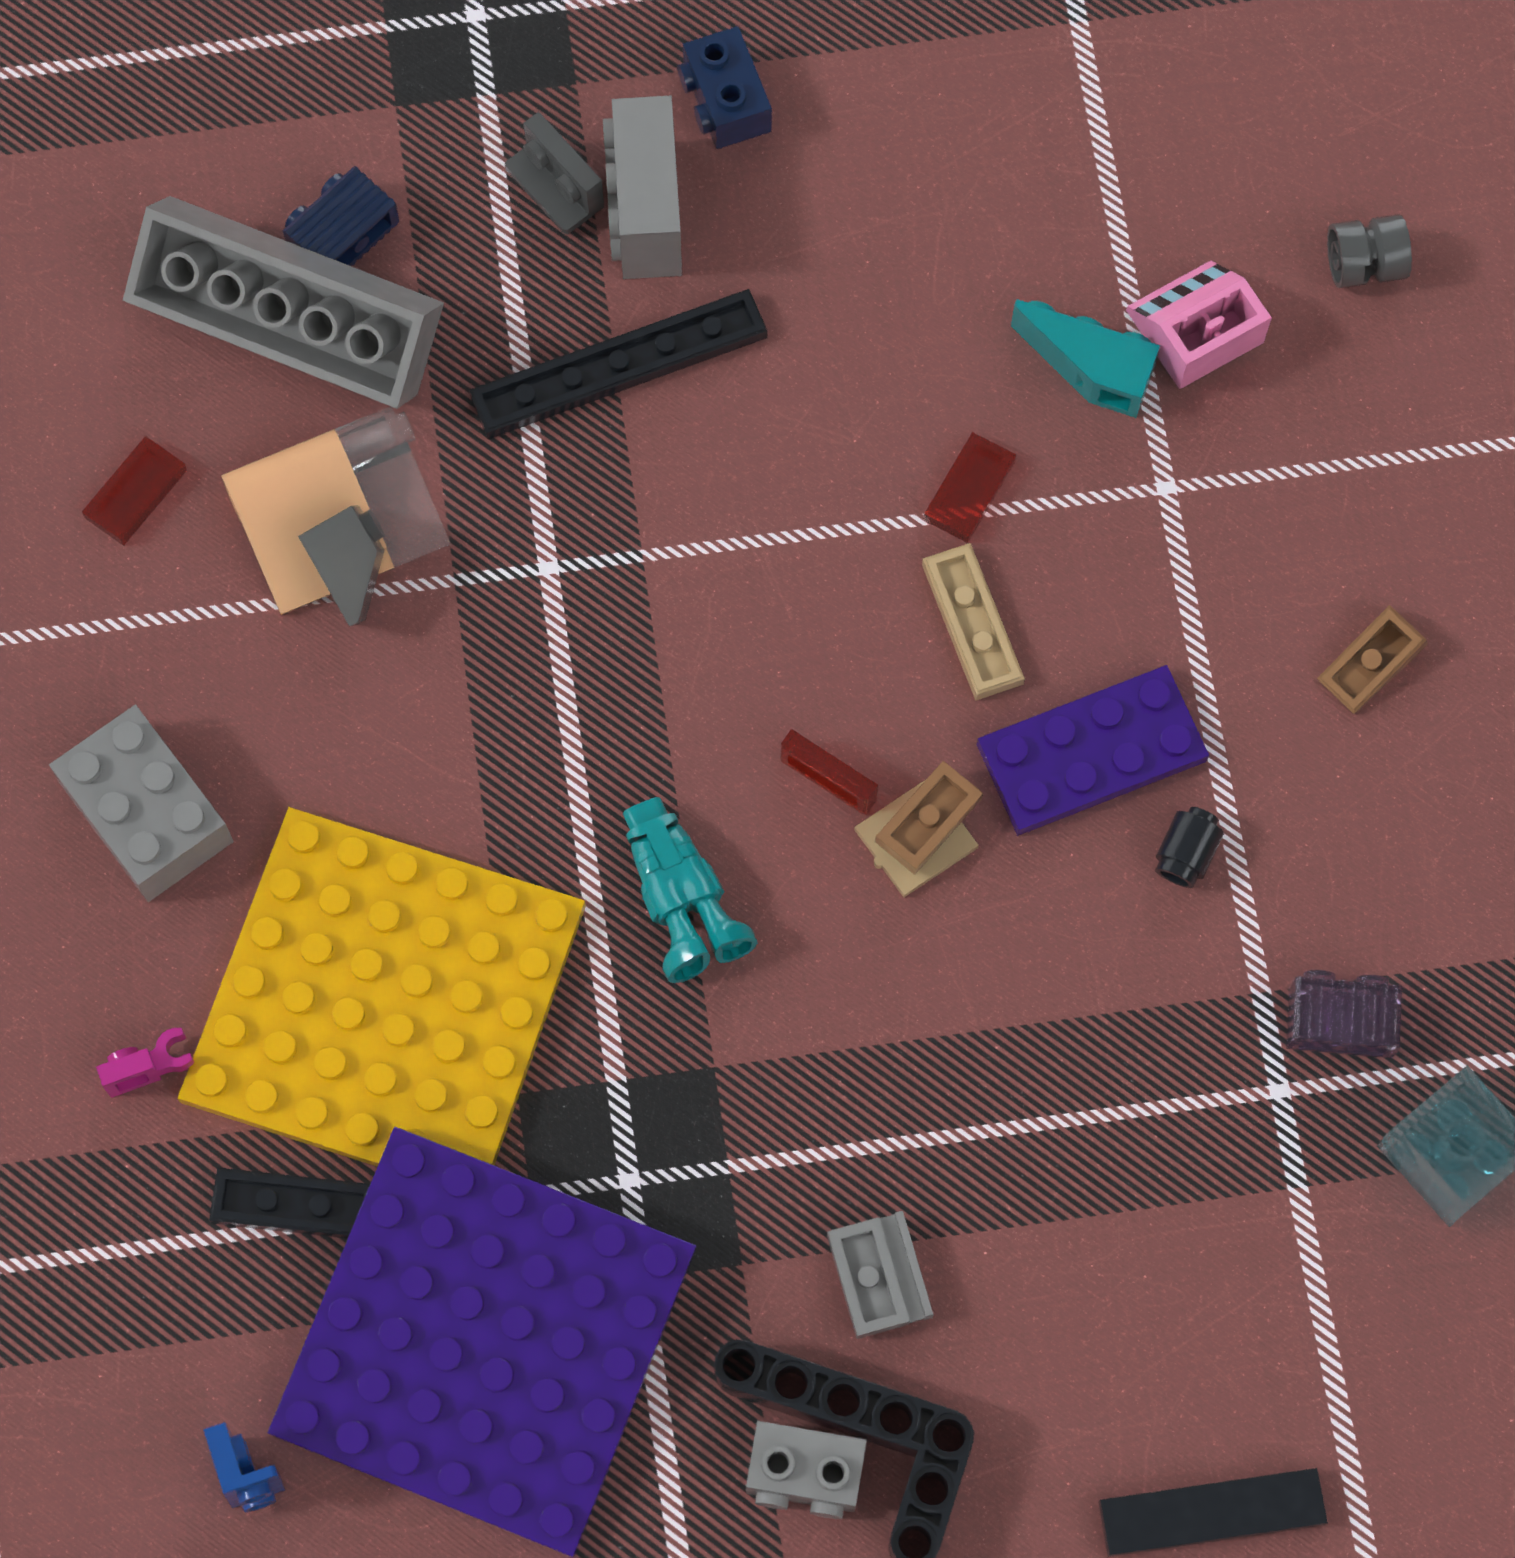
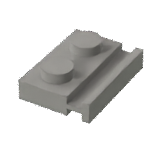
[827,1211,934,1339]

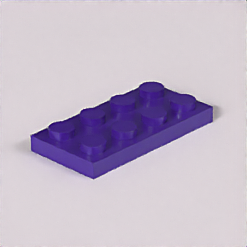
[976,665,1209,836]

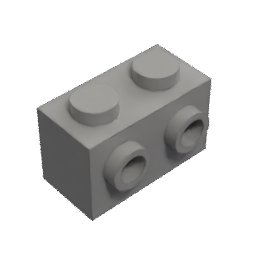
[746,1421,867,1519]

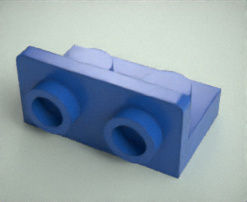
[203,1422,285,1512]

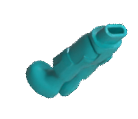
[623,797,758,983]

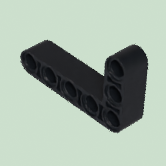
[714,1339,974,1558]

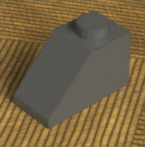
[298,505,385,627]

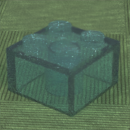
[1377,1065,1515,1228]

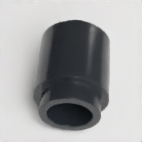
[1155,807,1224,888]

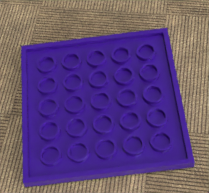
[267,1126,697,1557]

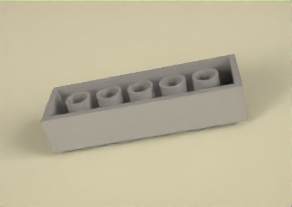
[122,196,444,409]

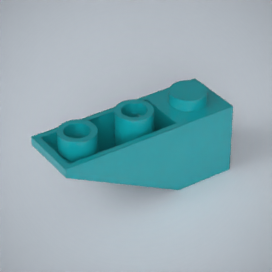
[1011,299,1160,418]

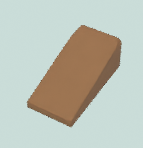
[1317,605,1428,714]

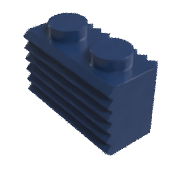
[283,166,399,266]

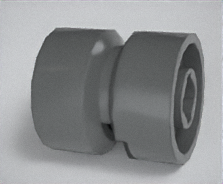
[1327,214,1412,288]

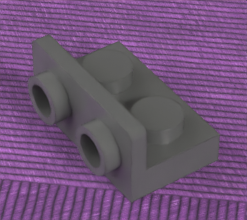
[505,112,604,234]

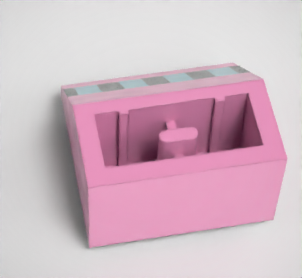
[1126,261,1272,389]

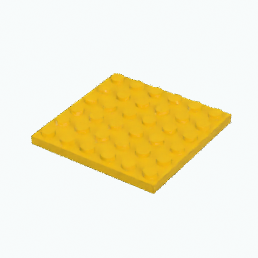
[177,807,586,1167]

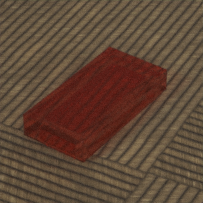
[923,432,1017,543]
[82,436,187,546]
[781,729,878,815]

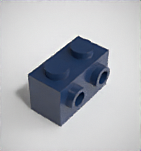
[677,26,772,150]

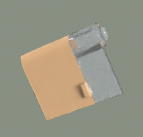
[221,406,451,615]

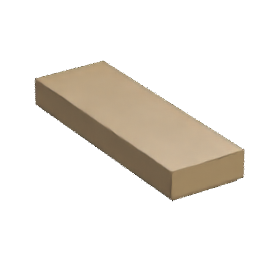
[922,543,1025,701]

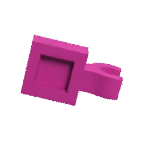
[96,1028,195,1098]

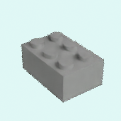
[603,95,682,279]
[49,704,234,902]

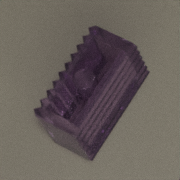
[1286,970,1402,1058]

